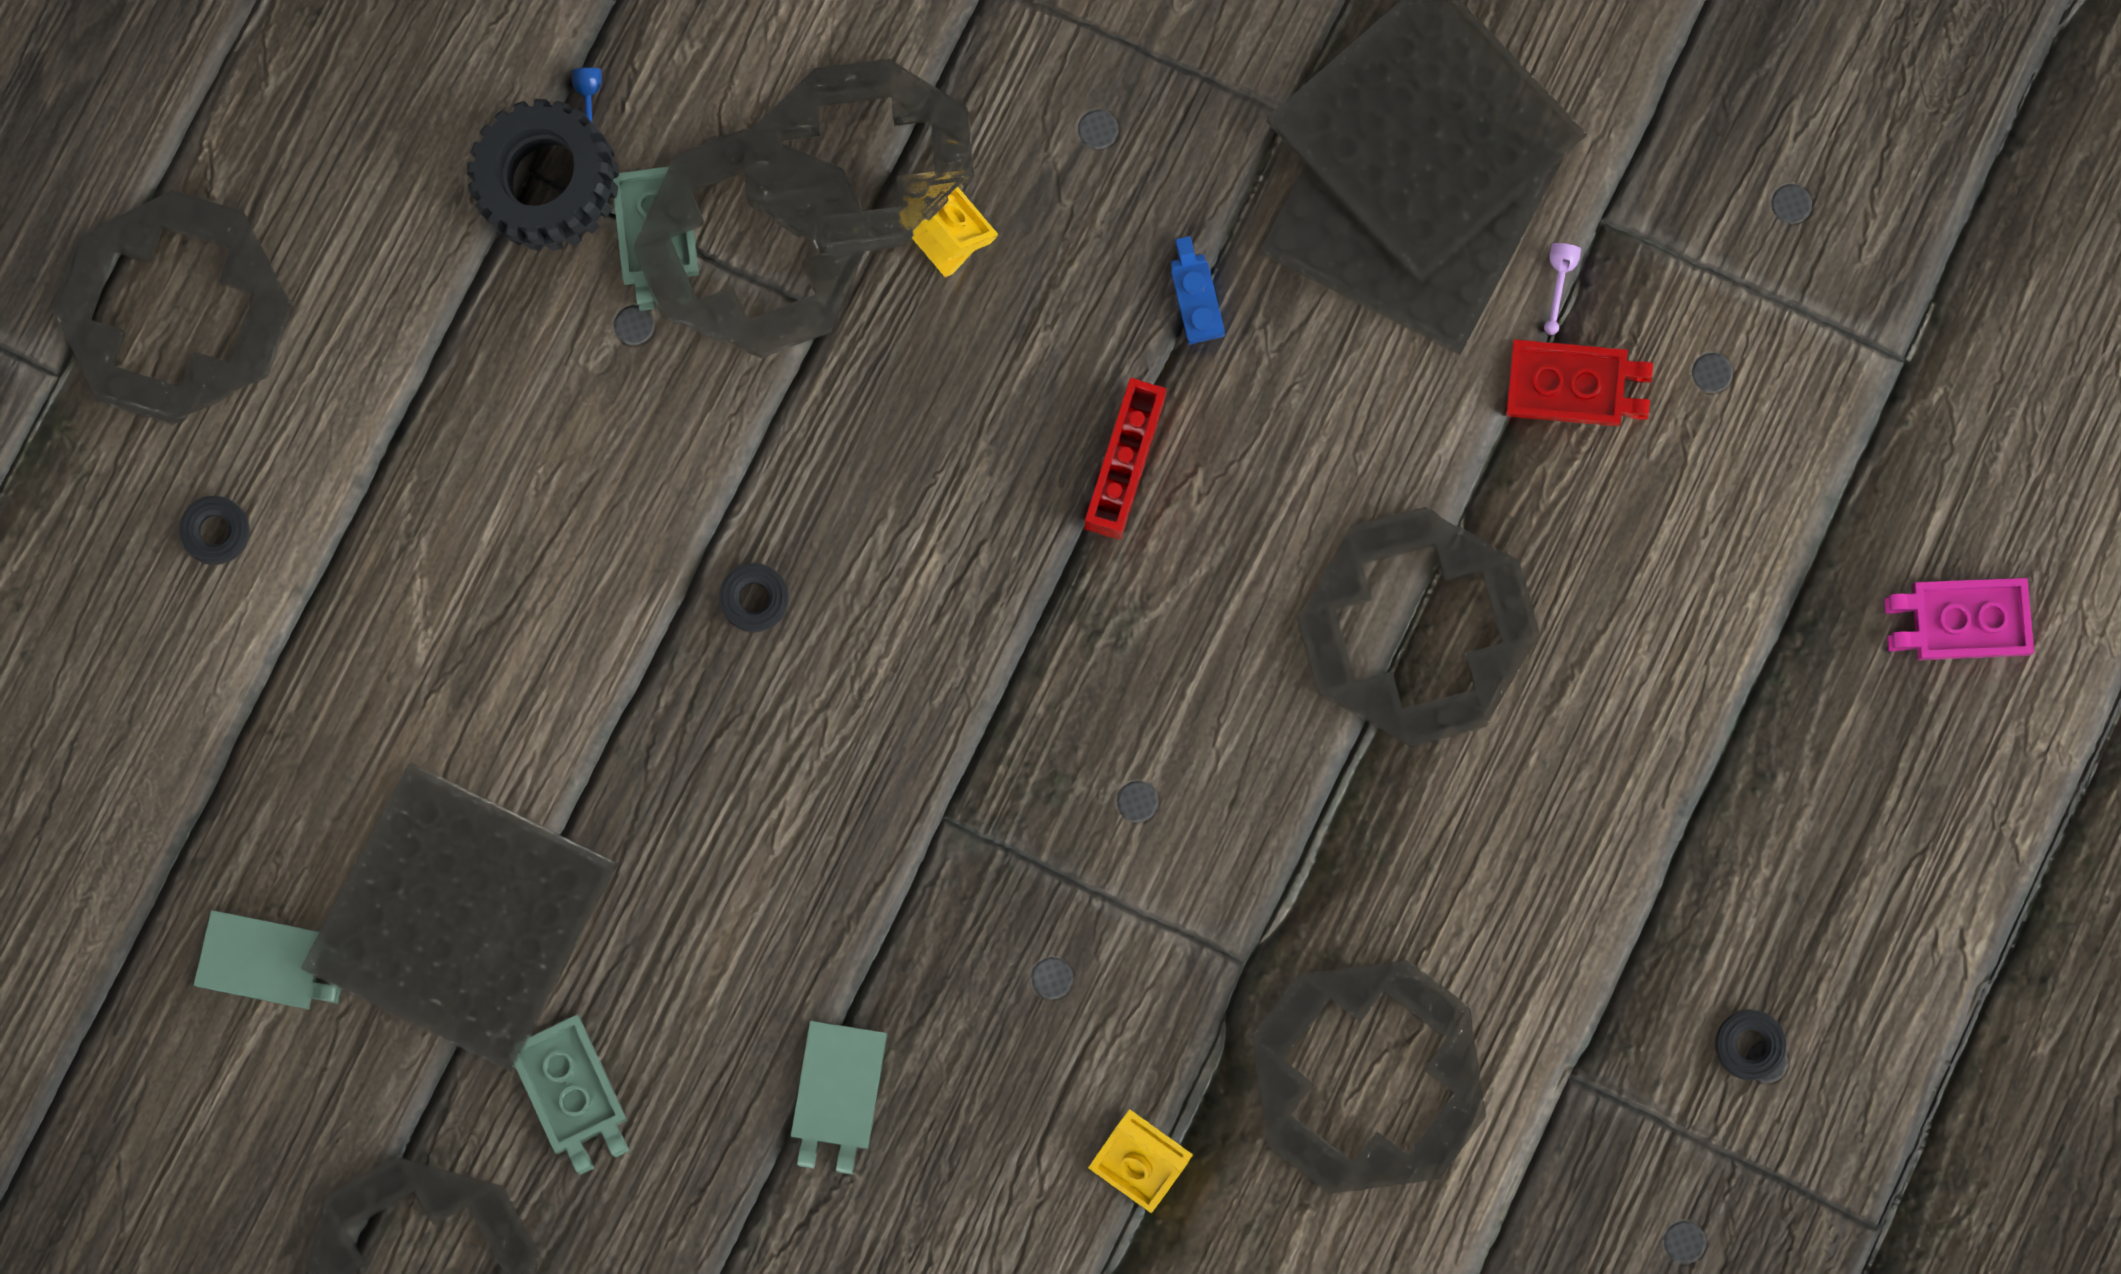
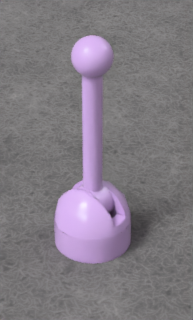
[1544,243,1581,335]

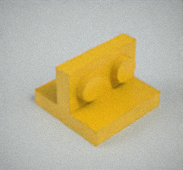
[898,179,998,277]
[1088,1109,1193,1214]

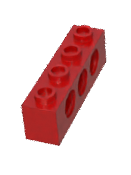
[1085,377,1167,540]

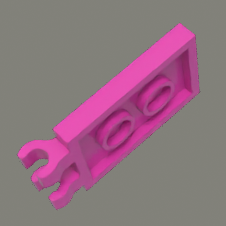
[1884,578,2034,660]

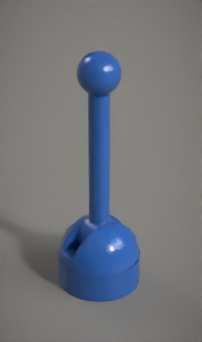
[571,68,602,123]

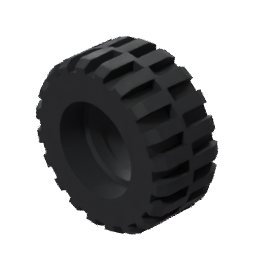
[467,99,619,251]

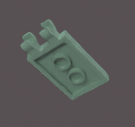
[613,164,700,311]
[193,910,350,1010]
[507,1014,629,1175]
[791,1021,887,1175]

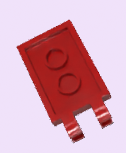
[1506,339,1653,427]

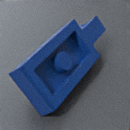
[1171,236,1225,345]

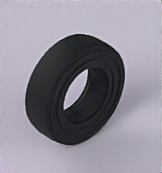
[179,496,250,565]
[719,563,789,632]
[1715,1010,1786,1080]

